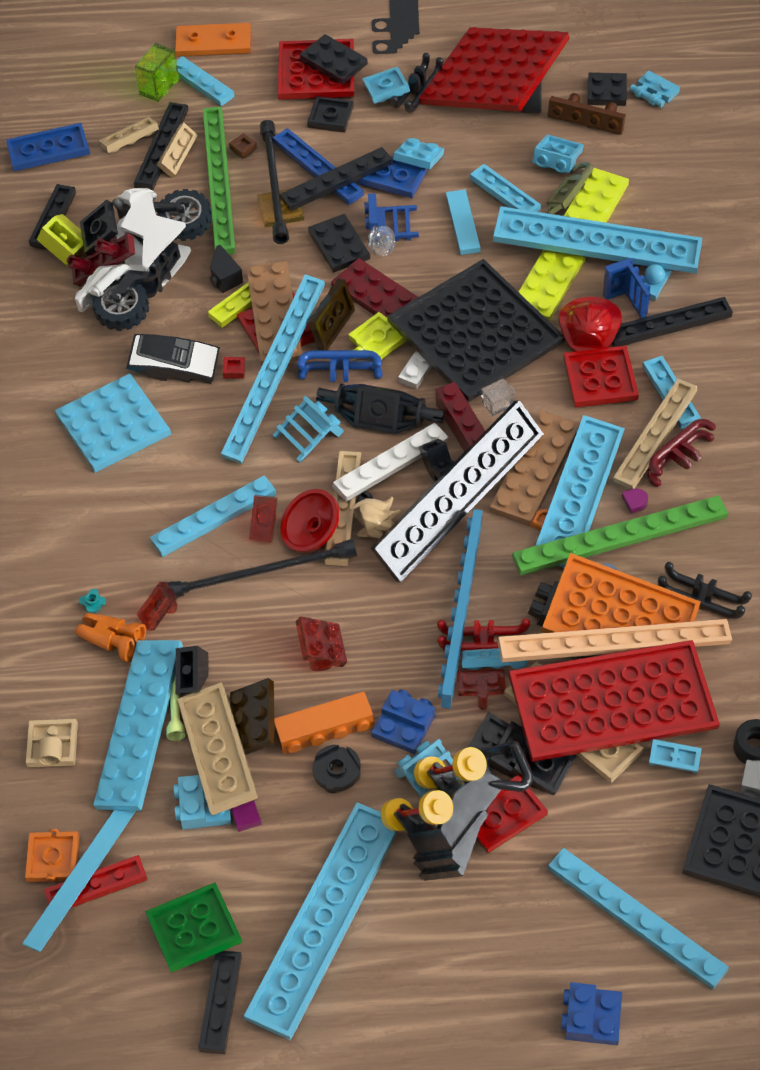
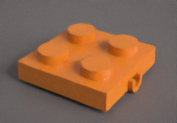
[25,829,80,882]

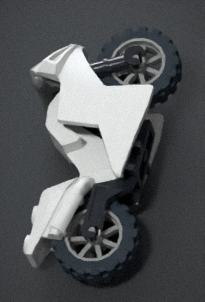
[75,188,212,331]

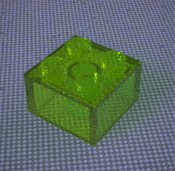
[135,43,179,102]

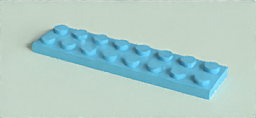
[535,415,625,568]
[93,640,183,811]

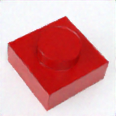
[223,357,246,379]

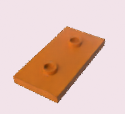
[175,23,251,56]

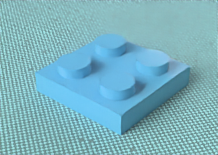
[362,66,410,104]
[393,138,444,170]

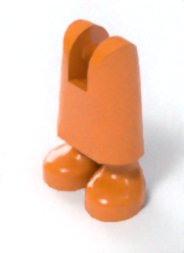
[74,613,146,663]

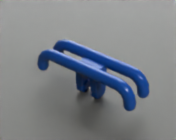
[297,350,383,382]

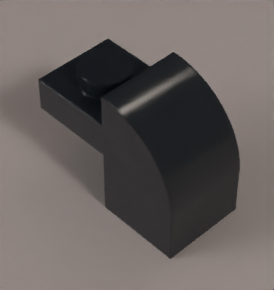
[419,438,455,482]

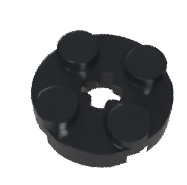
[312,744,361,794]

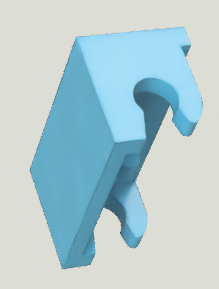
[649,739,702,774]

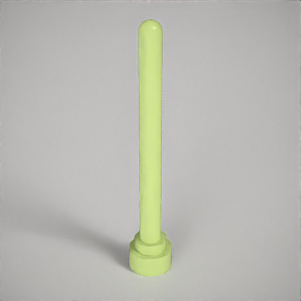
[166,676,186,741]

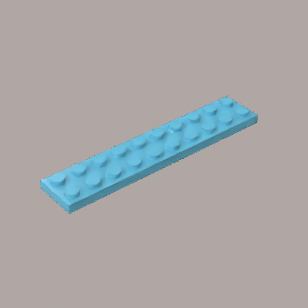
[493,206,702,274]
[244,802,398,1041]

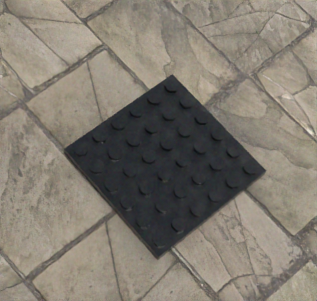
[387,259,565,402]

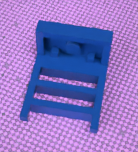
[364,193,419,243]
[603,258,651,318]

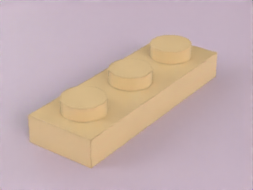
[98,117,159,153]
[157,122,198,178]

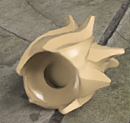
[350,496,401,539]

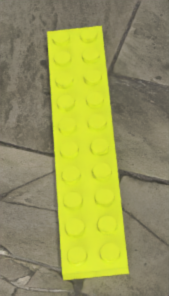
[519,167,629,322]

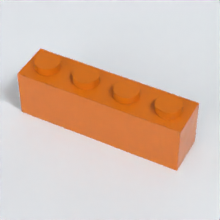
[274,691,374,754]

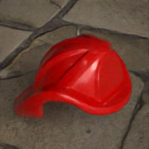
[558,297,622,351]

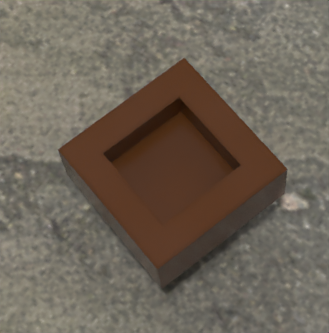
[229,133,257,158]

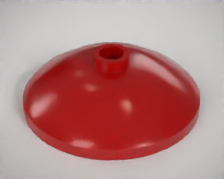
[280,489,339,553]

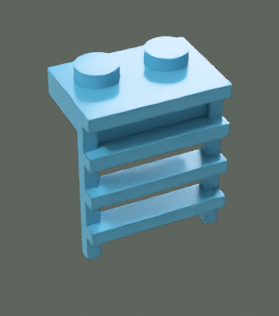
[273,395,344,463]
[394,739,455,798]

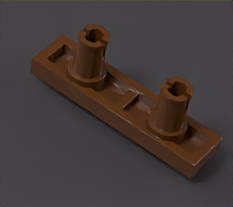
[548,93,626,134]

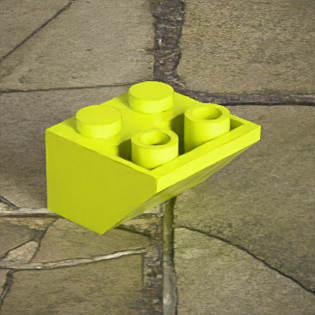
[37,214,84,266]

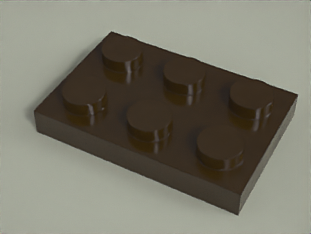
[308,278,355,350]
[230,678,275,755]

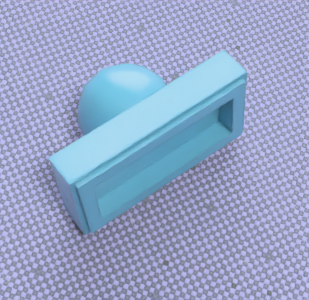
[644,264,672,301]

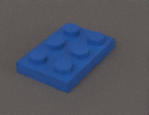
[357,156,427,198]

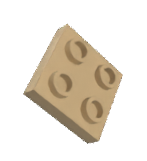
[26,719,78,767]

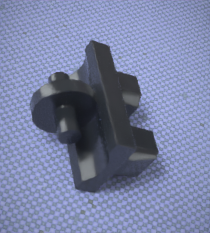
[528,581,559,627]

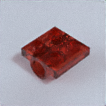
[296,616,348,672]

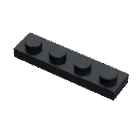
[29,184,76,250]
[198,951,242,1055]

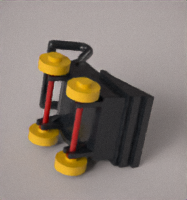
[381,741,533,881]

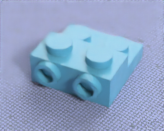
[532,134,584,173]
[174,775,231,830]

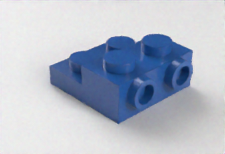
[371,689,435,754]
[561,982,622,1045]

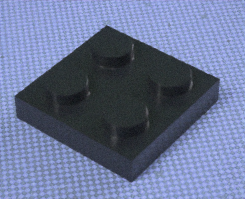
[587,72,627,106]

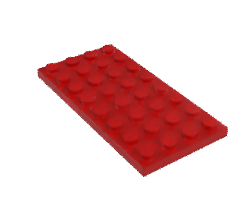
[509,640,720,762]

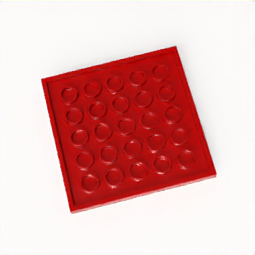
[419,27,570,112]

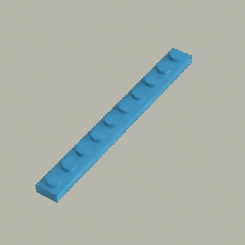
[437,509,483,709]

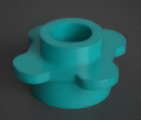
[79,589,106,613]

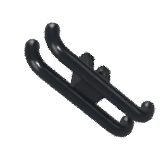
[391,53,443,113]
[658,562,752,619]

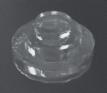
[368,226,395,256]

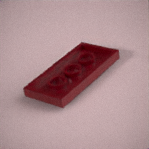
[331,258,418,317]

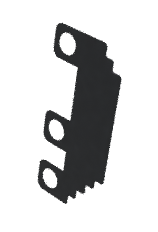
[372,0,420,54]

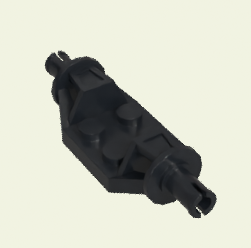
[316,383,445,434]

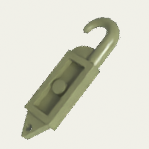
[547,162,593,214]

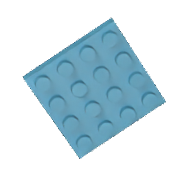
[55,374,171,473]

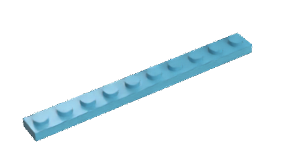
[221,275,325,464]

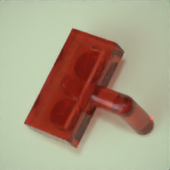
[457,669,506,710]

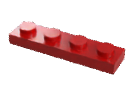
[44,855,148,908]

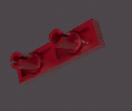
[67,233,135,286]

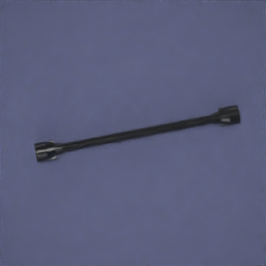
[260,120,289,244]
[162,539,357,601]

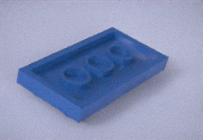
[6,123,90,171]

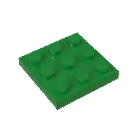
[145,882,243,973]

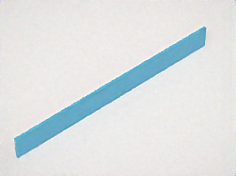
[22,810,136,952]

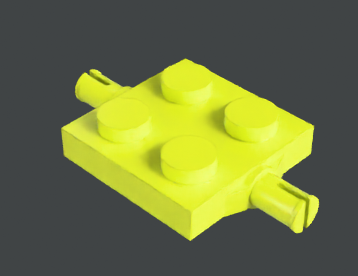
[348,312,406,360]

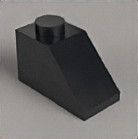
[210,245,243,293]
[176,646,209,695]

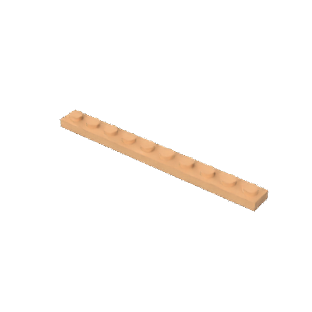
[497,619,732,662]

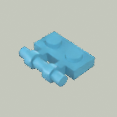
[629,71,680,108]

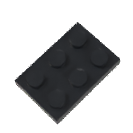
[300,34,368,85]
[308,214,370,273]

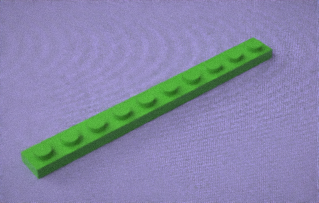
[203,107,236,254]
[512,495,728,576]

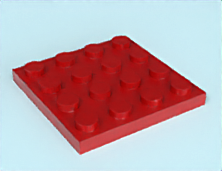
[278,39,354,99]

